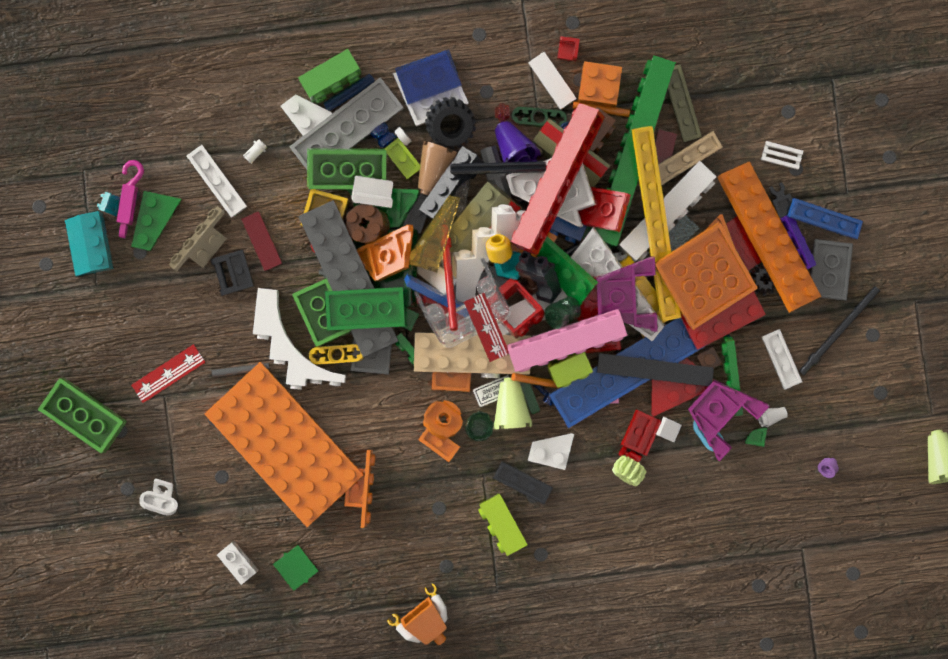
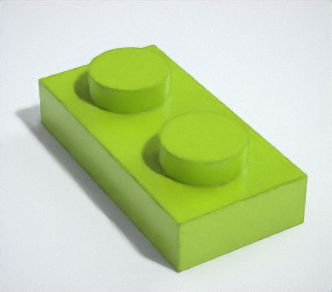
[385,138,420,180]

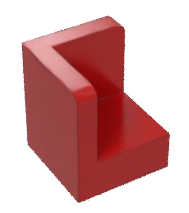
[557,36,580,62]

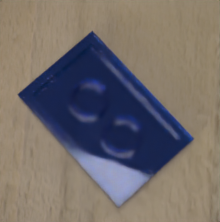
[395,49,462,105]

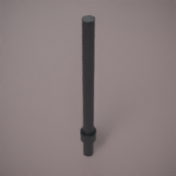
[799,286,880,376]

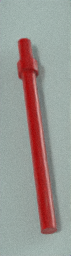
[440,224,458,331]

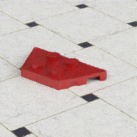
[651,358,714,417]

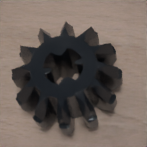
[749,264,776,296]

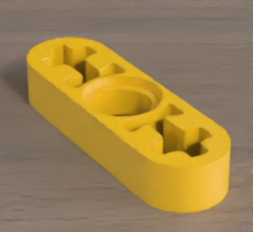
[309,344,364,365]

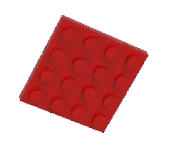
[680,291,766,350]

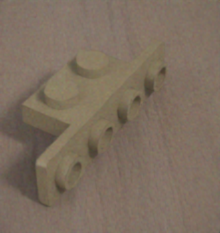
[169,206,227,272]

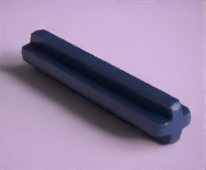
[324,74,375,111]

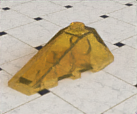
[409,196,460,273]

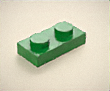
[395,333,415,365]

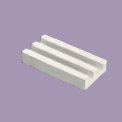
[761,141,803,170]

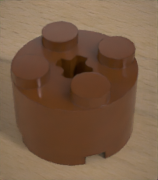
[346,204,390,244]

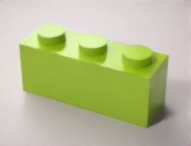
[478,493,527,556]

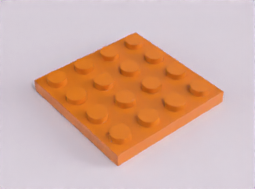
[655,222,757,330]

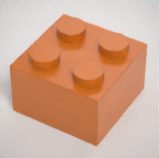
[578,61,622,107]

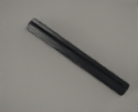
[450,162,546,174]

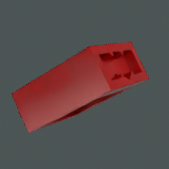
[487,279,545,339]

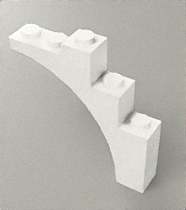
[452,204,553,302]
[253,288,346,390]

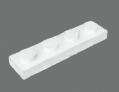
[187,145,247,218]

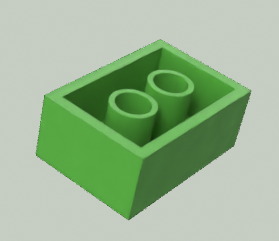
[298,49,362,104]
[292,278,351,347]

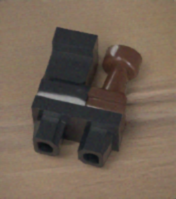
[515,251,562,304]

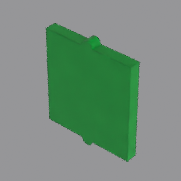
[273,545,319,591]

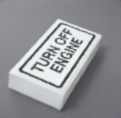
[473,375,509,407]

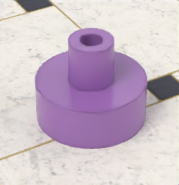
[818,458,839,478]

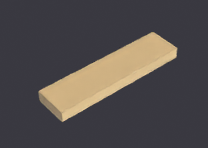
[658,131,723,185]

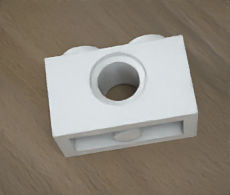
[217,541,259,585]

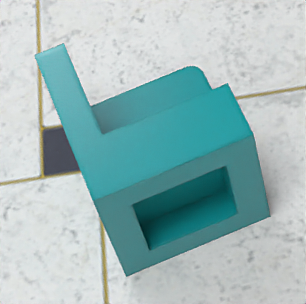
[494,251,521,280]

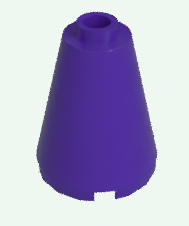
[495,121,541,162]

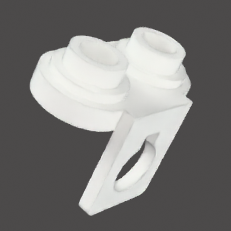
[139,479,178,515]

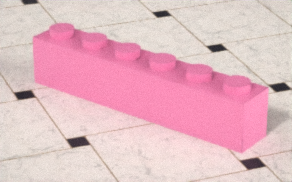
[507,309,627,372]

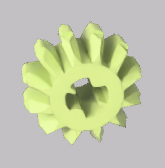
[612,456,646,486]

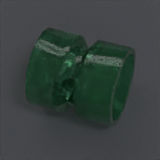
[544,296,581,329]

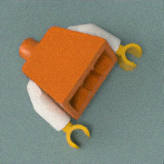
[388,584,447,645]

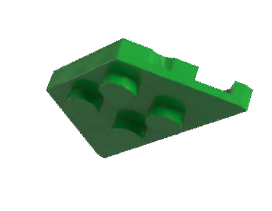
[347,189,420,228]

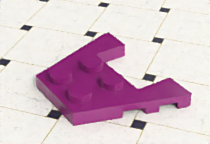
[596,256,658,332]
[688,380,770,461]

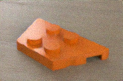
[357,225,413,281]

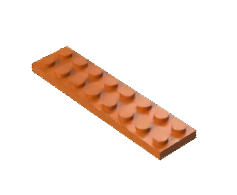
[717,161,821,313]

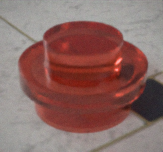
[495,103,510,122]

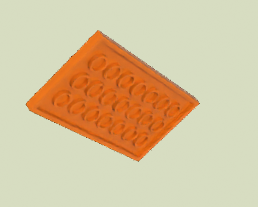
[205,362,364,527]

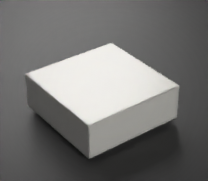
[656,417,682,442]

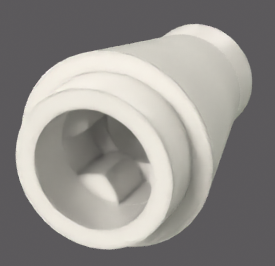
[758,407,787,427]

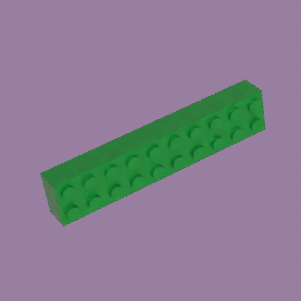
[595,56,676,249]

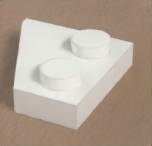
[281,95,332,136]
[528,433,574,470]

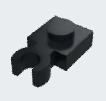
[769,182,792,218]

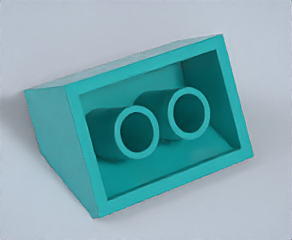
[65,211,114,276]

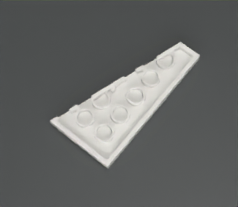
[571,227,664,341]

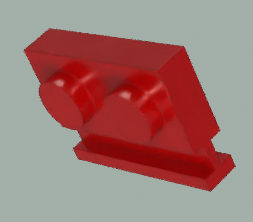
[621,410,661,456]

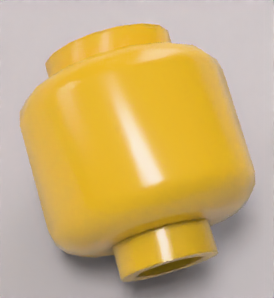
[486,234,512,264]

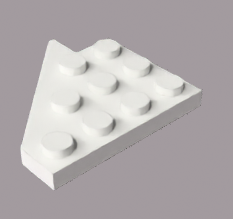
[506,158,596,227]

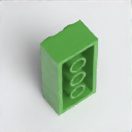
[307,148,386,189]
[38,378,128,454]

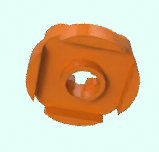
[423,400,463,440]

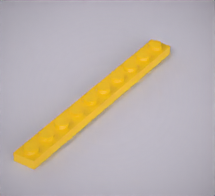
[632,126,681,321]

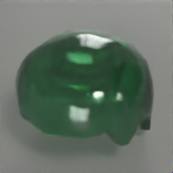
[465,411,494,442]

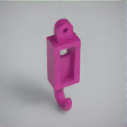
[117,160,144,238]

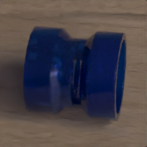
[370,122,397,149]

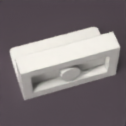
[351,176,393,208]

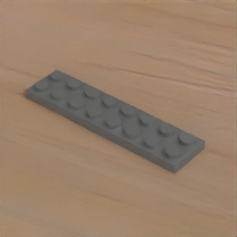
[298,200,398,357]

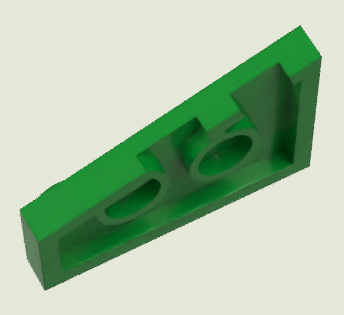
[131,191,182,251]

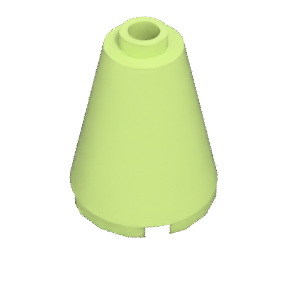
[494,378,532,429]
[928,430,948,484]

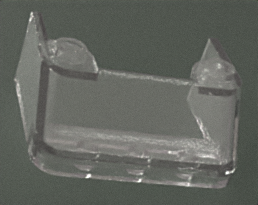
[414,258,511,348]

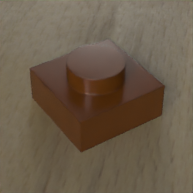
[696,347,722,368]

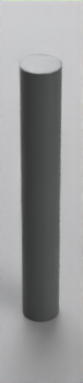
[212,363,270,377]

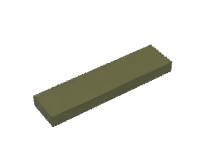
[667,65,702,143]

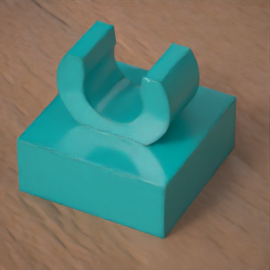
[97,192,120,216]

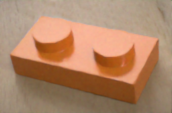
[418,428,460,462]

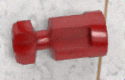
[619,446,642,462]

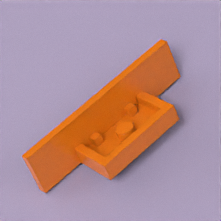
[344,450,376,528]

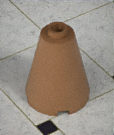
[418,141,457,196]

